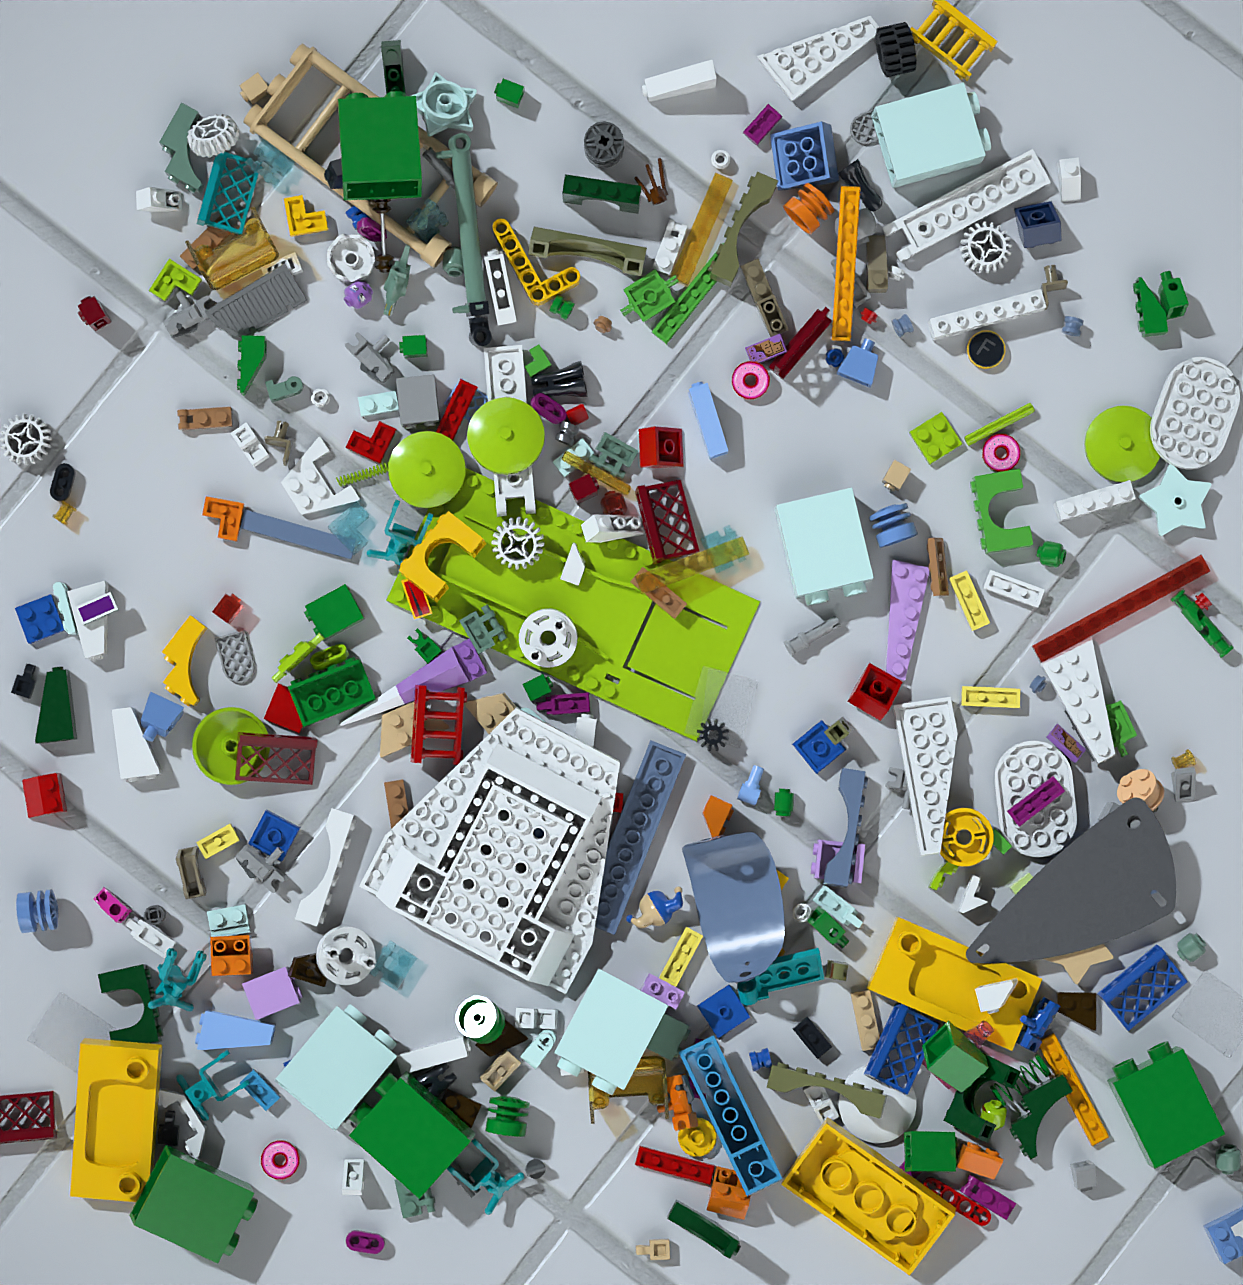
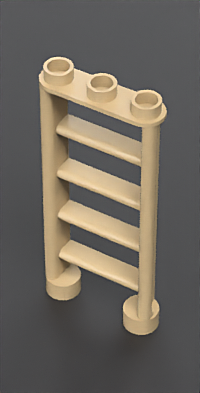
[243,44,498,268]

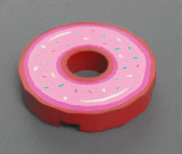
[732,361,770,399]
[982,434,1020,472]
[261,1140,300,1180]

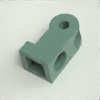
[265,376,303,403]

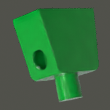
[1158,271,1189,320]
[807,906,849,949]

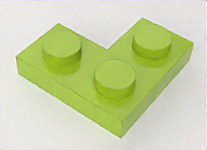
[148,259,202,302]

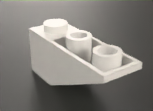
[581,514,644,543]

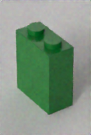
[304,584,365,641]
[904,1131,958,1173]

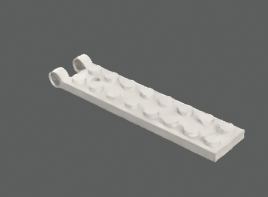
[882,149,1051,262]
[484,345,536,517]

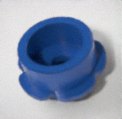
[826,348,844,367]

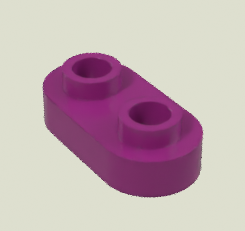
[357,217,387,242]
[531,393,566,424]
[346,1230,385,1254]

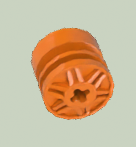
[783,183,835,235]

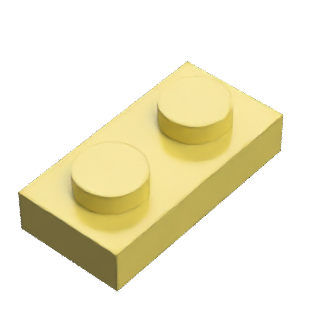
[196,823,240,859]

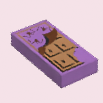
[745,334,788,363]
[1046,723,1086,763]

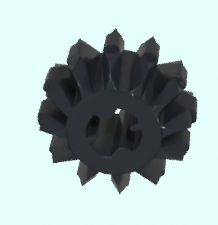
[697,719,729,751]

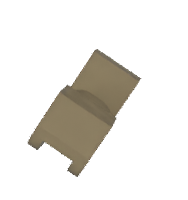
[176,846,206,899]

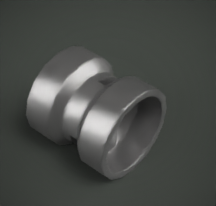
[555,421,579,446]
[144,905,166,925]

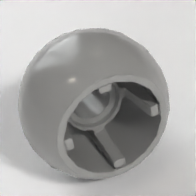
[834,208,876,246]

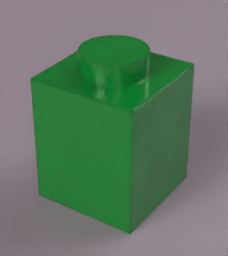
[494,78,525,108]
[399,335,428,358]
[522,674,553,702]

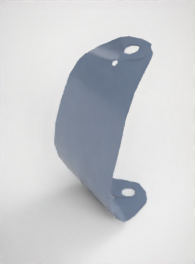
[682,832,785,983]

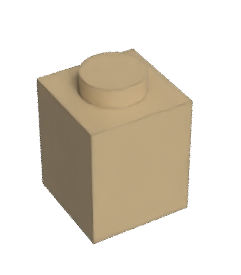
[239,72,268,105]
[882,460,911,492]

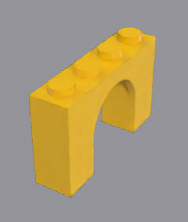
[399,511,486,603]

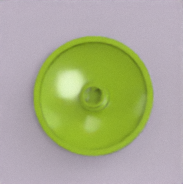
[467,397,545,475]
[1084,406,1160,483]
[388,431,466,509]
[192,707,270,785]

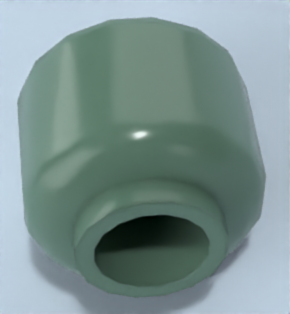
[442,247,464,277]
[1177,933,1206,962]
[1215,1144,1241,1175]

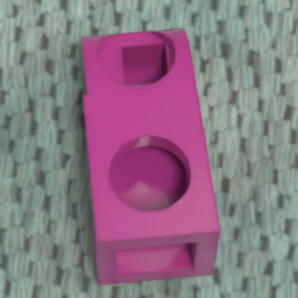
[93,887,133,923]

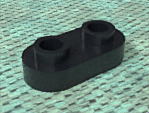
[50,463,76,502]

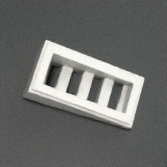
[261,252,303,276]

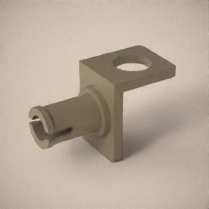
[1040,265,1068,310]
[264,421,292,466]

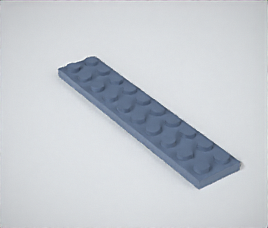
[595,740,686,935]

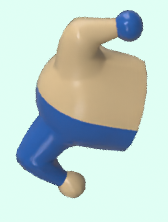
[626,886,683,929]

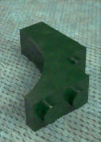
[1010,1072,1073,1160]
[667,1199,741,1259]

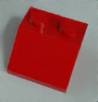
[639,426,684,468]
[847,663,903,721]
[22,773,67,818]

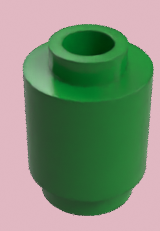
[774,788,794,816]

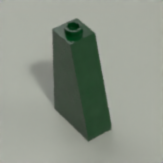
[35,667,77,744]

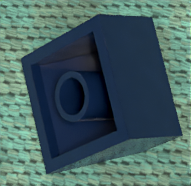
[1014,201,1062,248]

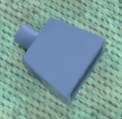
[837,338,878,388]
[141,692,184,742]

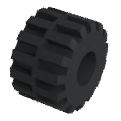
[875,22,917,77]

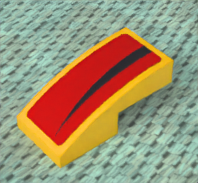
[401,579,433,620]

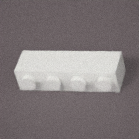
[1053,480,1136,522]

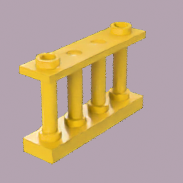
[910,0,998,81]

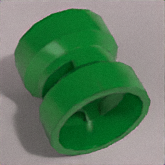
[549,295,575,320]

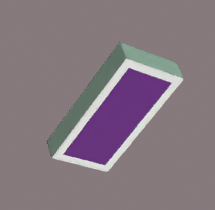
[75,592,119,626]

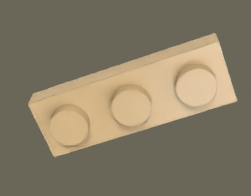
[850,990,880,1051]

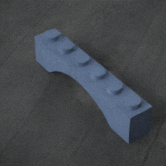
[823,768,868,888]

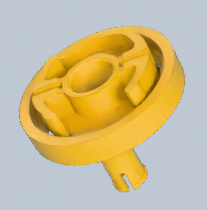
[940,808,994,867]

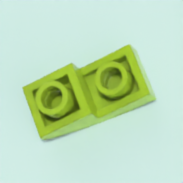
[928,856,959,890]

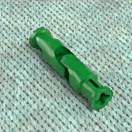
[1170,589,1234,658]

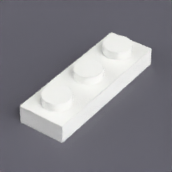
[983,570,1044,608]

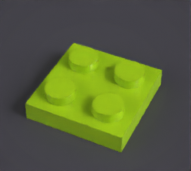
[909,412,962,465]

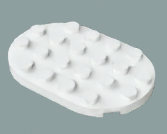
[1150,357,1240,469]
[994,741,1077,857]

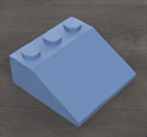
[770,121,839,191]

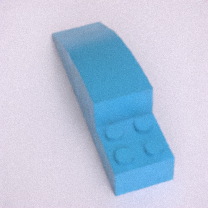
[679,1035,783,1197]

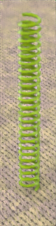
[336,462,389,487]

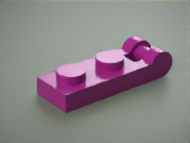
[960,1175,1017,1220]

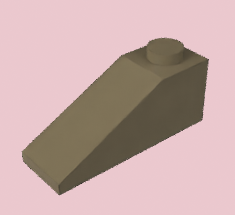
[866,235,888,293]

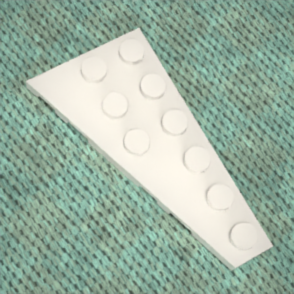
[757,16,879,102]

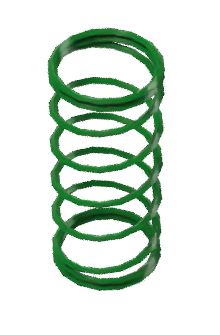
[990,1054,1051,1107]

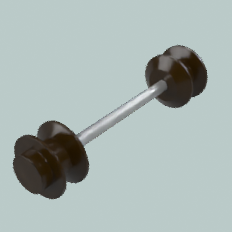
[372,199,394,273]

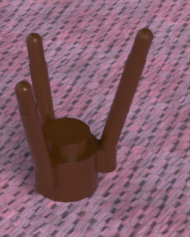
[634,158,668,205]

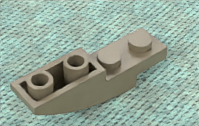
[740,258,789,337]

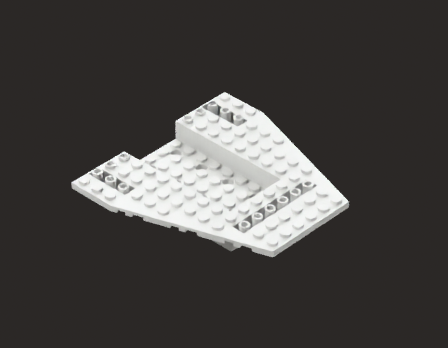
[359,707,621,994]

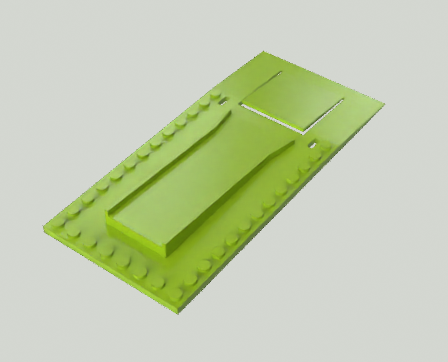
[386,468,760,742]

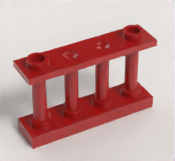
[410,684,467,765]

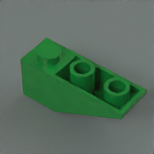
[1133,277,1168,337]
[237,335,267,396]

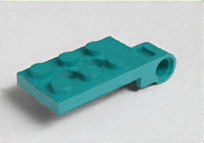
[737,948,824,1005]

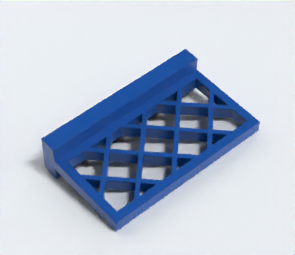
[1097,944,1188,1031]
[864,1003,939,1095]

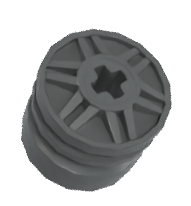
[584,121,624,168]

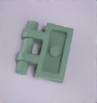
[589,432,638,479]
[459,604,507,654]
[394,1179,436,1218]

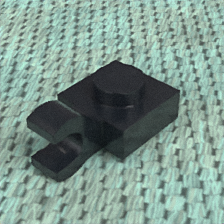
[11,663,37,699]
[157,1110,179,1146]

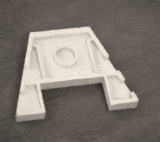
[281,437,360,516]

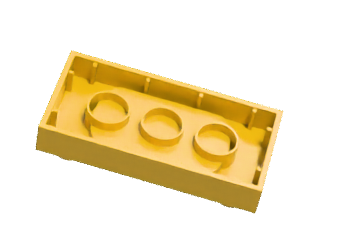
[866,916,1042,1051]
[70,1038,162,1202]
[781,1117,956,1276]

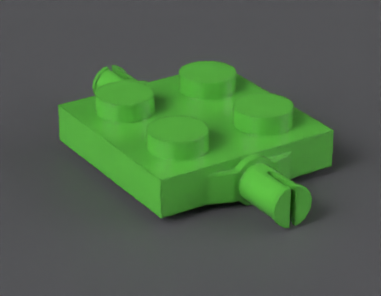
[620,269,679,323]
[1105,700,1137,757]

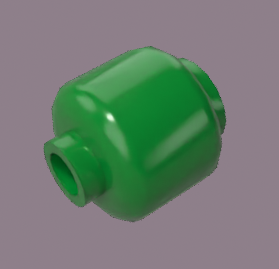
[1037,541,1066,568]

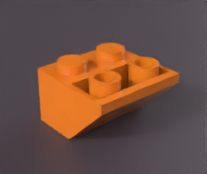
[702,795,734,837]
[210,935,253,976]
[957,1141,1004,1180]
[706,1166,751,1220]

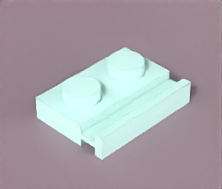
[207,904,251,937]

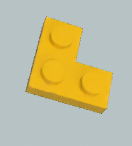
[284,195,328,237]

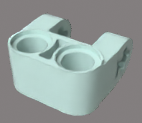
[520,1029,556,1069]

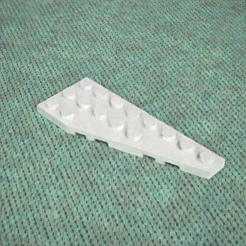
[893,697,958,857]

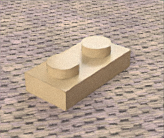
[480,1049,521,1092]

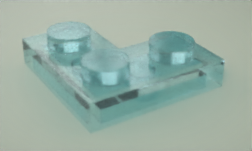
[328,501,369,555]

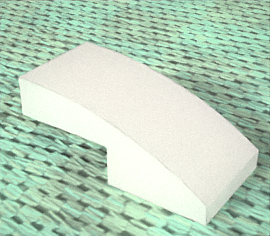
[231,423,270,467]
[515,1008,558,1029]
[803,1086,839,1124]

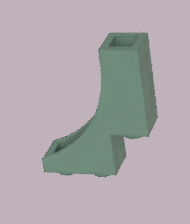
[159,102,204,193]

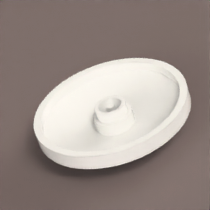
[838,1065,916,1143]

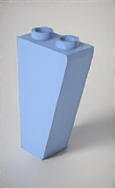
[688,382,728,459]
[195,1010,276,1050]

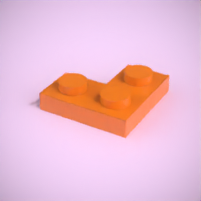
[202,496,245,542]

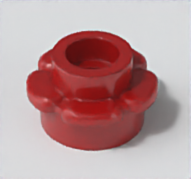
[860,307,878,324]
[1195,593,1212,610]

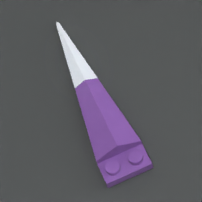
[340,638,488,726]

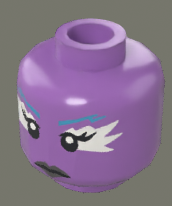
[344,280,373,309]

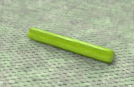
[964,403,1035,446]

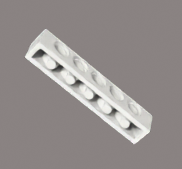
[928,289,1046,341]

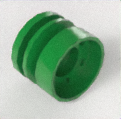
[485,1096,530,1137]

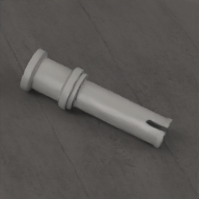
[784,616,841,657]

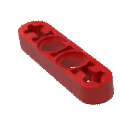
[923,1177,991,1226]

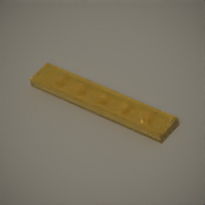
[670,173,733,286]
[635,536,749,595]

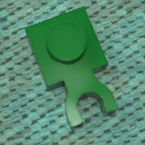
[407,628,442,664]

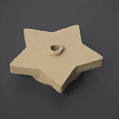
[1044,944,1113,984]

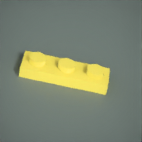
[949,570,990,631]
[961,686,1021,708]
[659,927,703,987]

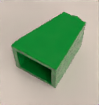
[922,1021,989,1093]

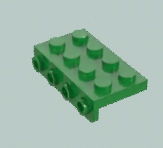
[288,657,376,727]

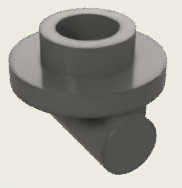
[525,1159,546,1179]

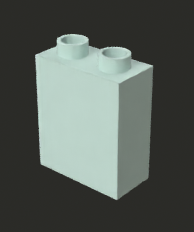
[871,82,991,188]
[775,488,874,606]
[554,968,668,1095]
[275,1004,397,1131]

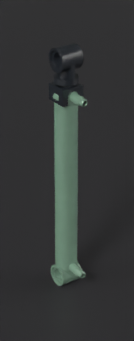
[436,133,492,346]

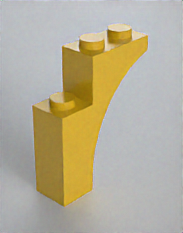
[162,615,208,707]

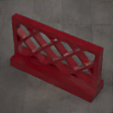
[768,307,832,380]
[635,479,700,564]
[235,732,318,785]
[0,1091,57,1144]

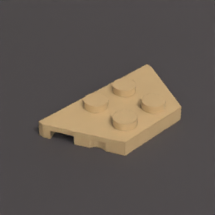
[464,692,516,734]
[380,701,449,758]

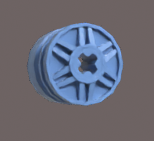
[869,503,918,548]
[16,889,59,933]

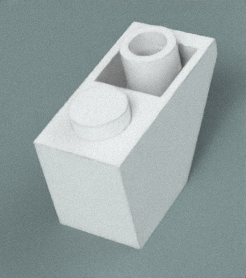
[136,187,182,212]

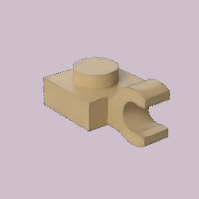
[636,1239,670,1260]

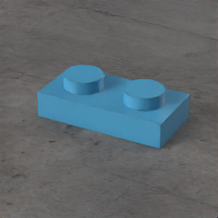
[240,1069,281,1111]

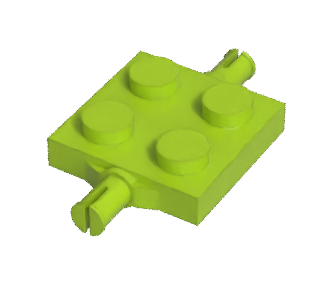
[271,633,325,683]

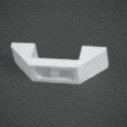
[158,1088,208,1158]

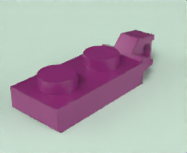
[536,693,590,715]

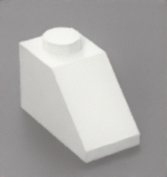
[1056,157,1081,202]
[975,978,1018,1014]

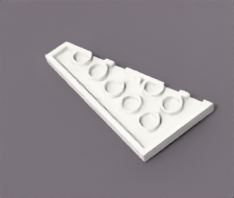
[1040,637,1115,765]

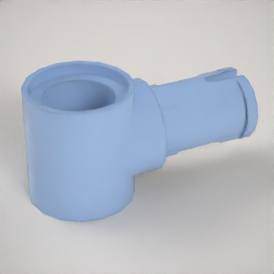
[737,765,764,806]

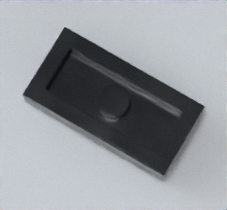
[792,1017,832,1059]

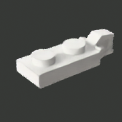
[124,918,177,959]

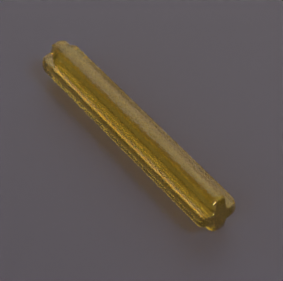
[562,451,631,495]

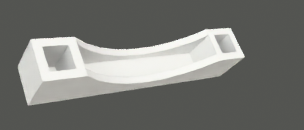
[295,808,357,926]

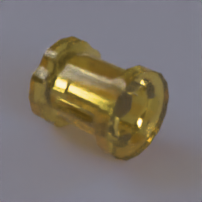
[52,500,77,526]
[1171,749,1196,769]

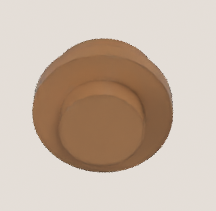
[593,316,612,333]

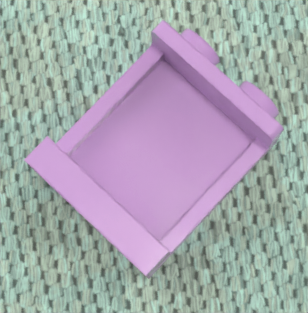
[811,839,865,883]
[242,966,303,1020]
[640,973,685,1009]

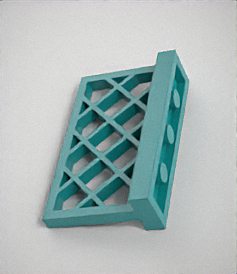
[196,151,262,235]

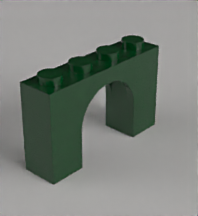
[562,174,642,214]
[98,964,164,1044]
[943,1053,1021,1143]

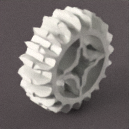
[187,114,239,158]
[960,222,1012,274]
[0,413,52,466]
[492,517,544,569]

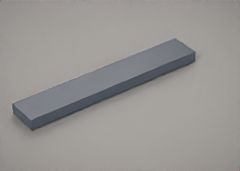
[240,510,357,560]

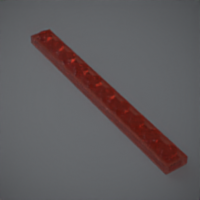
[1031,554,1210,663]

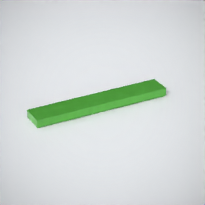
[651,243,738,345]

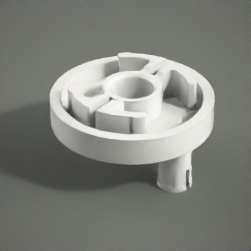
[519,609,578,667]
[316,926,376,985]

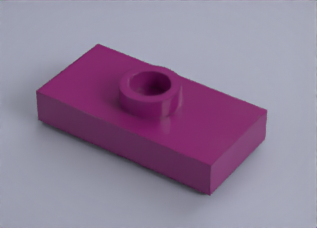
[743,104,783,145]

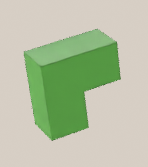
[525,344,551,378]
[986,829,1012,855]

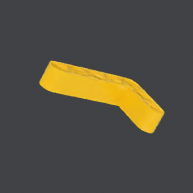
[493,219,580,306]

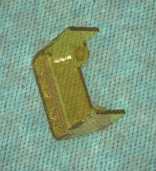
[185,207,279,290]
[588,1056,669,1124]

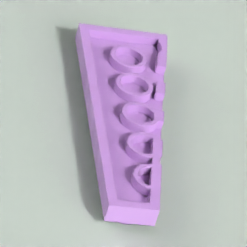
[886,559,930,681]

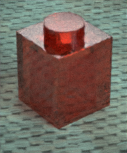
[212,593,243,624]

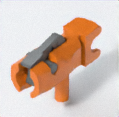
[657,1073,698,1131]

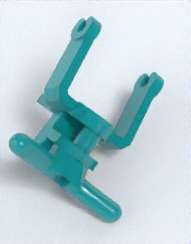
[367,500,433,566]
[148,948,207,1012]
[176,1049,250,1121]
[447,1138,525,1215]

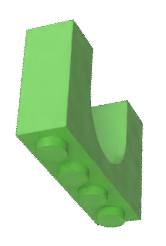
[970,469,1033,554]

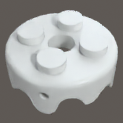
[327,234,375,283]

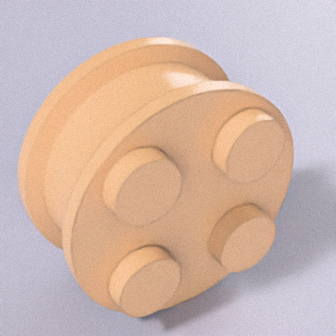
[1117,769,1165,813]

